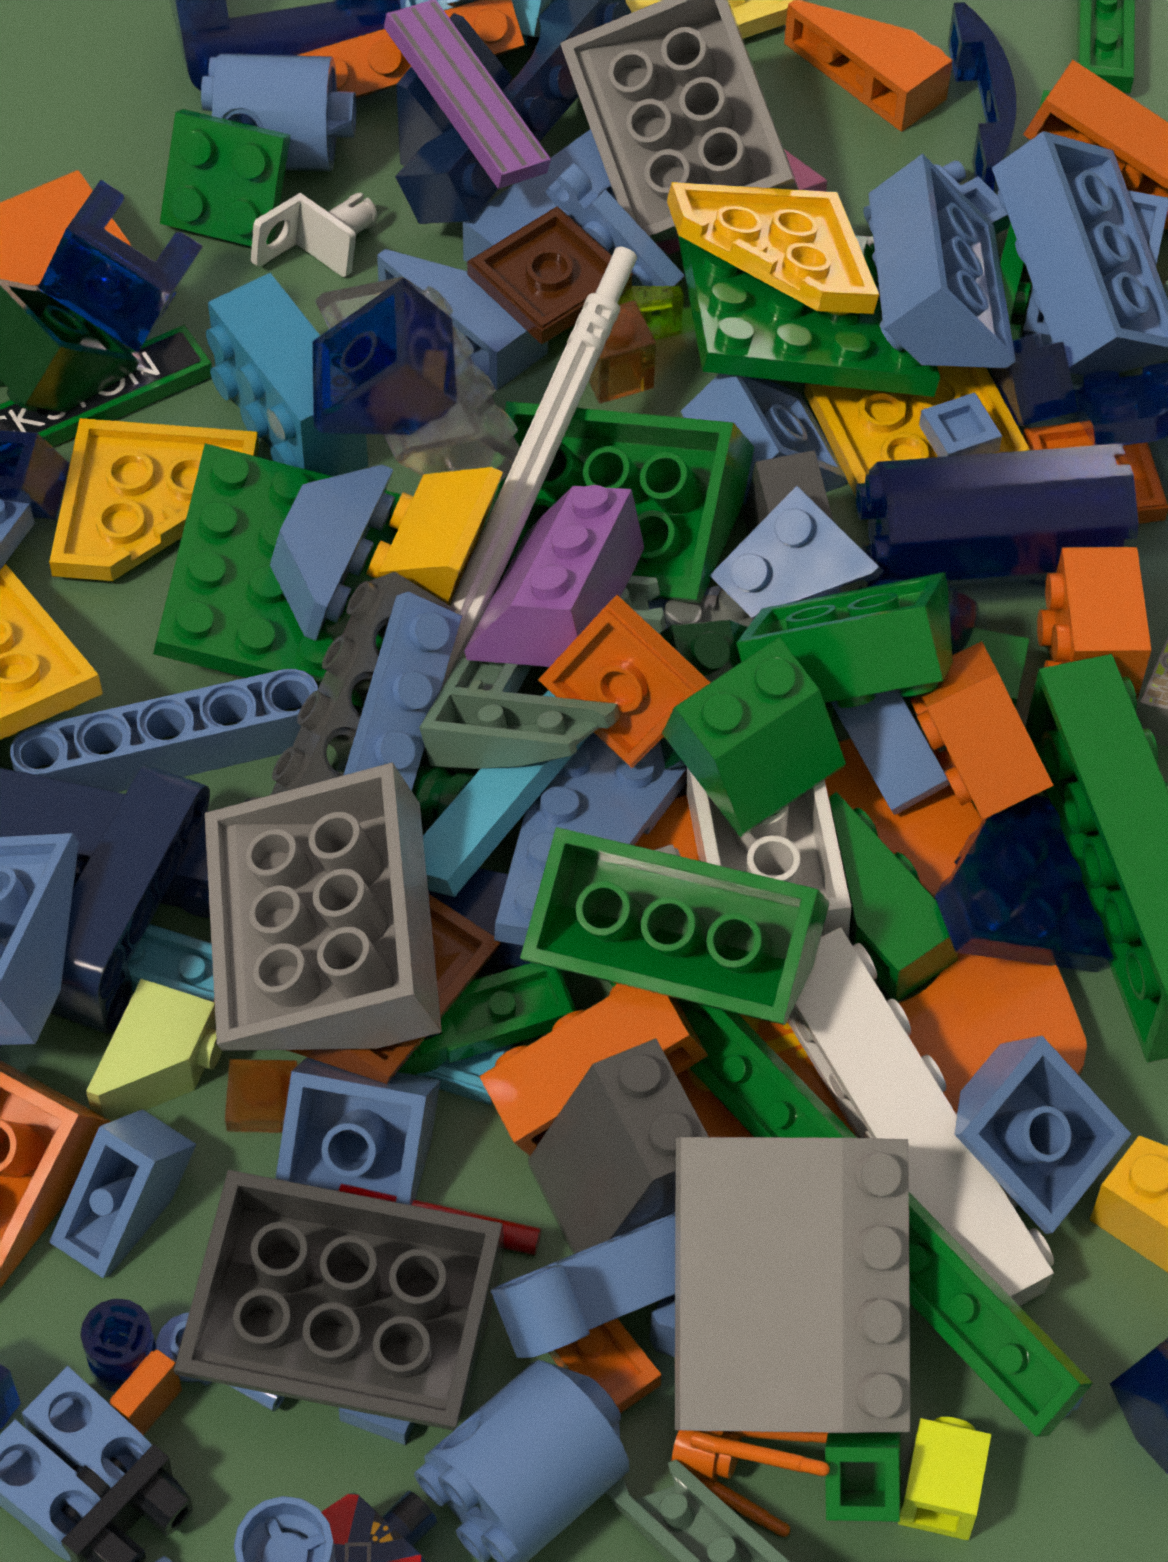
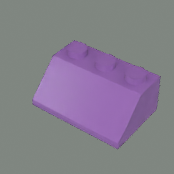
[464,485,644,667]

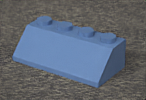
[992,131,1168,378]
[868,153,1016,368]

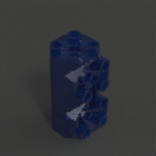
[856,443,1139,590]

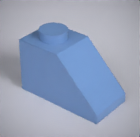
[49,1109,197,1278]

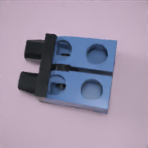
[0,1366,193,1562]

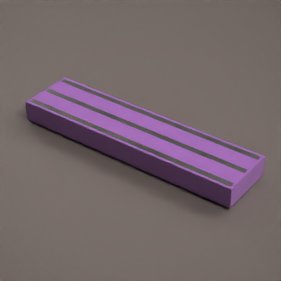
[384,0,551,189]

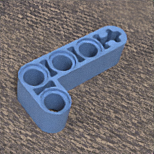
[491,1212,675,1358]

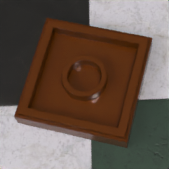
[467,206,632,345]

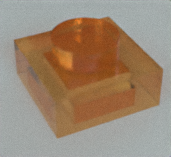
[225,1059,297,1133]

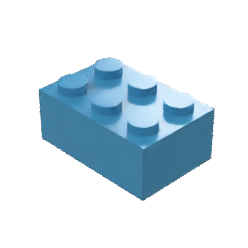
[206,273,368,477]

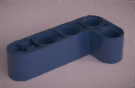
[50,765,210,1034]

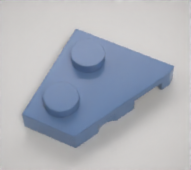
[709,486,884,619]

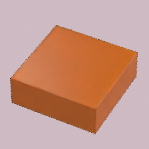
[110,1349,182,1435]

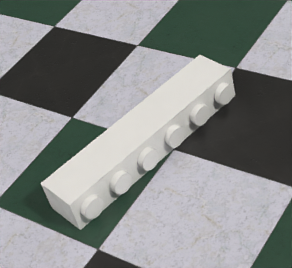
[787,927,1054,1306]

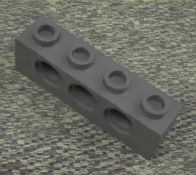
[271,571,456,795]

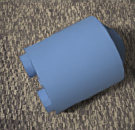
[201,54,357,171]
[414,1360,629,1562]

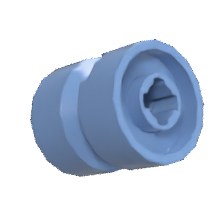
[234,1496,336,1562]

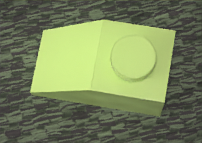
[86,979,222,1121]

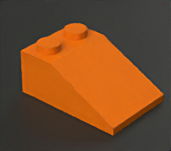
[0,1061,111,1288]

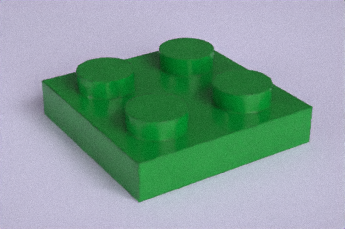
[159,109,291,247]

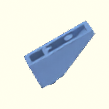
[377,249,548,390]

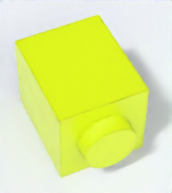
[898,1417,991,1541]

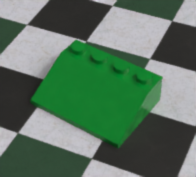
[476,401,754,604]

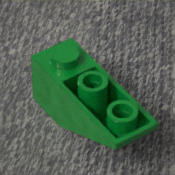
[829,792,962,1002]

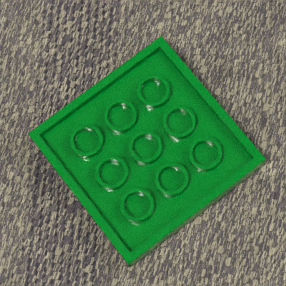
[678,235,940,397]
[153,443,402,707]

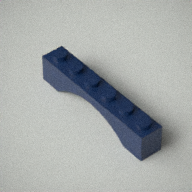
[395,0,632,224]

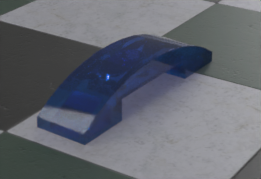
[948,2,1017,194]

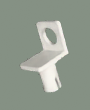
[251,193,378,277]

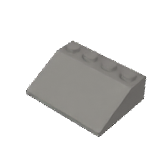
[560,0,799,243]
[205,762,442,1051]
[675,1137,910,1433]

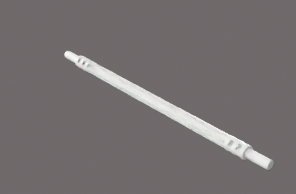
[422,247,637,754]

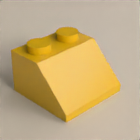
[366,467,503,605]

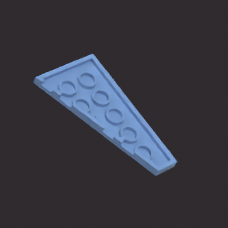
[494,732,687,945]

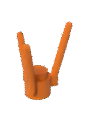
[671,1430,830,1537]

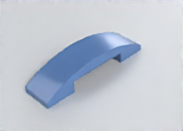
[830,588,950,815]

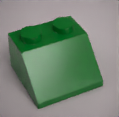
[662,637,846,838]

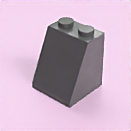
[528,1038,709,1254]

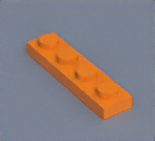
[297,0,525,98]

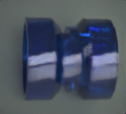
[80,1299,156,1392]

